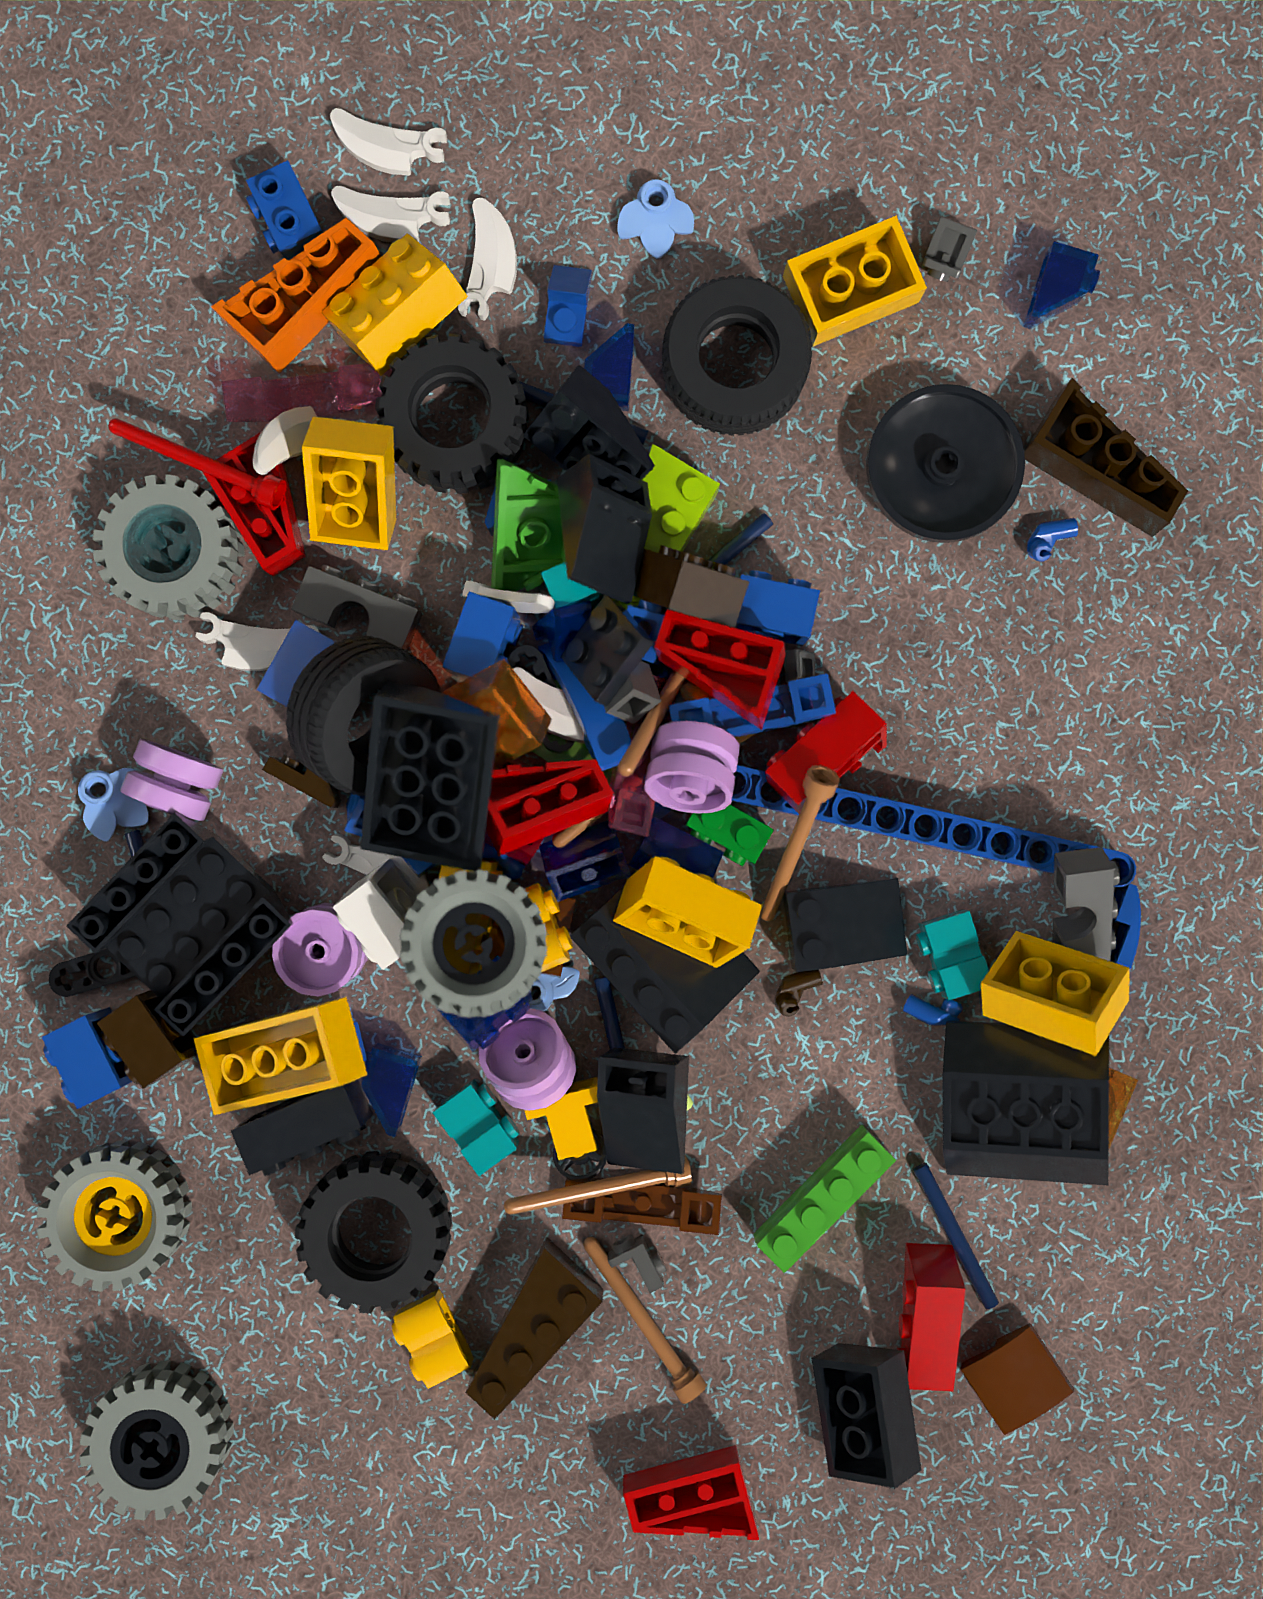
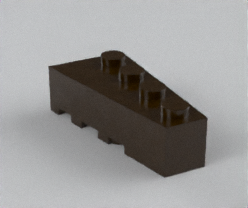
[1024,378,1188,537]
[466,1237,604,1420]

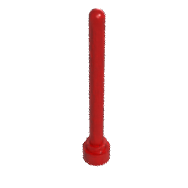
[108,418,287,510]

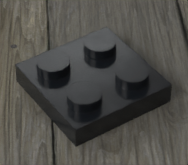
[561,595,654,707]

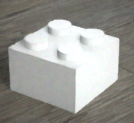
[333,858,419,970]

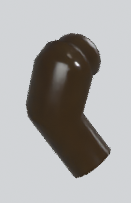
[775,969,823,1017]

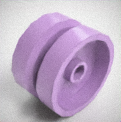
[645,721,740,813]
[120,739,224,821]
[272,903,368,997]
[478,1008,576,1111]

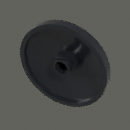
[866,384,1025,543]

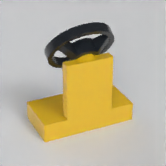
[524,1077,607,1182]

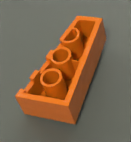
[211,218,381,374]

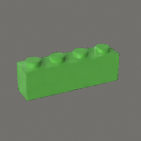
[753,1124,896,1273]

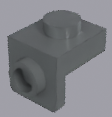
[922,216,977,282]
[607,1235,667,1293]

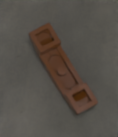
[562,1178,722,1235]

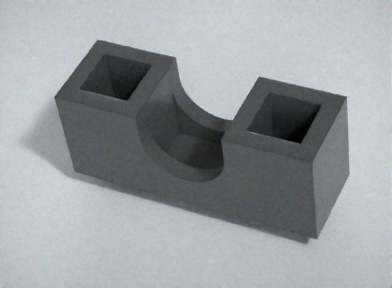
[291,564,422,652]
[1052,847,1119,961]

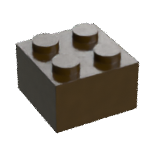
[633,545,749,628]
[97,990,198,1089]

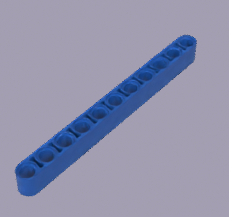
[732,765,1136,887]

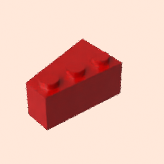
[203,431,306,577]
[654,609,786,730]
[765,691,887,814]
[486,759,614,856]
[896,1243,966,1391]
[623,1445,760,1541]

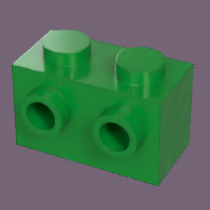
[685,804,774,867]

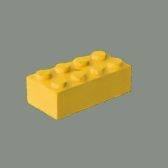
[193,997,368,1115]

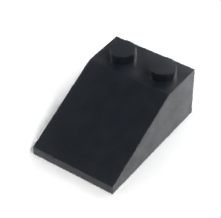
[783,878,908,972]

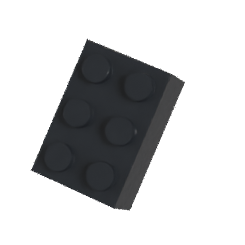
[230,1079,373,1176]
[811,1343,922,1489]

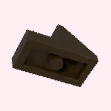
[262,754,341,808]

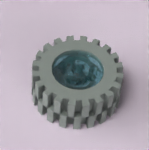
[92,474,245,620]

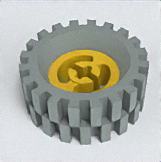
[37,1140,192,1292]

